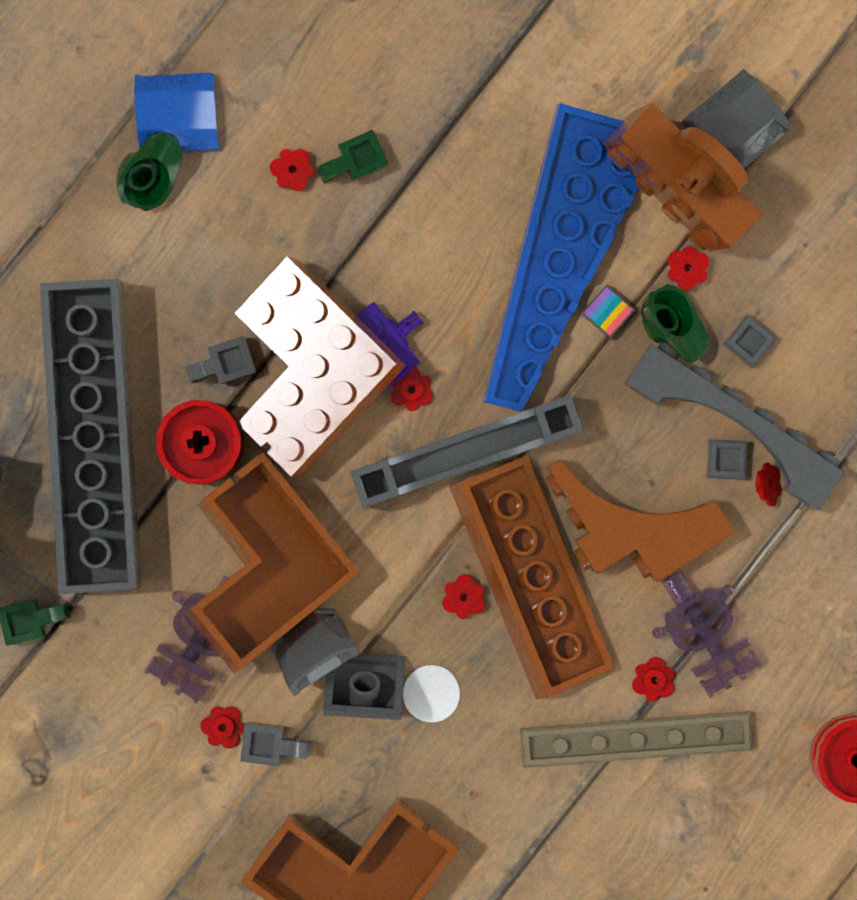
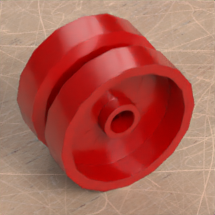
[156,400,244,485]
[809,714,857,803]

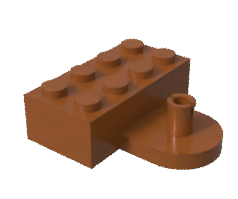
[603,103,762,251]

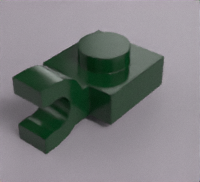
[318,129,389,184]
[0,599,71,646]

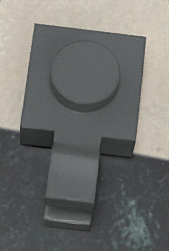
[185,336,256,385]
[240,722,311,766]

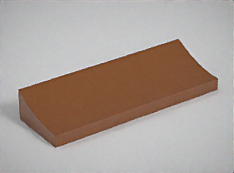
[449,455,615,699]

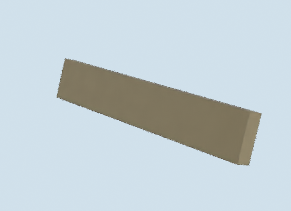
[520,711,753,768]

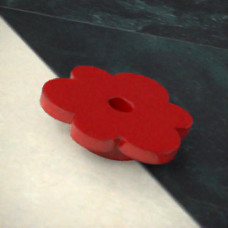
[270,149,314,191]
[667,246,710,291]
[391,368,433,411]
[755,462,782,507]
[442,574,485,619]
[632,657,675,702]
[200,706,245,749]

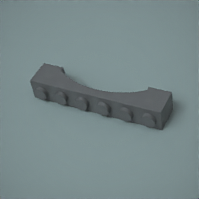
[623,343,845,511]
[350,395,583,508]

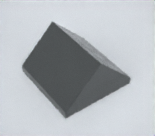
[323,653,405,720]

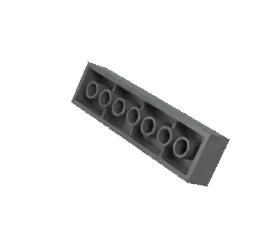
[40,279,141,594]

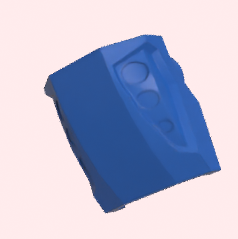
[134,73,219,153]

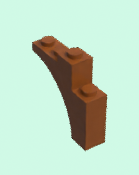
[545,459,736,582]

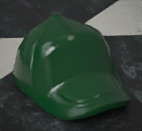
[116,132,182,211]
[641,284,708,362]

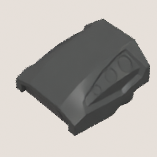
[681,69,792,168]
[271,607,360,696]

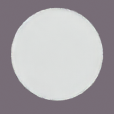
[403,665,460,722]

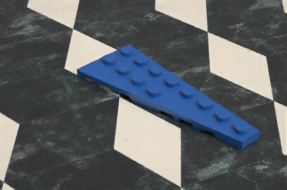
[483,103,638,412]

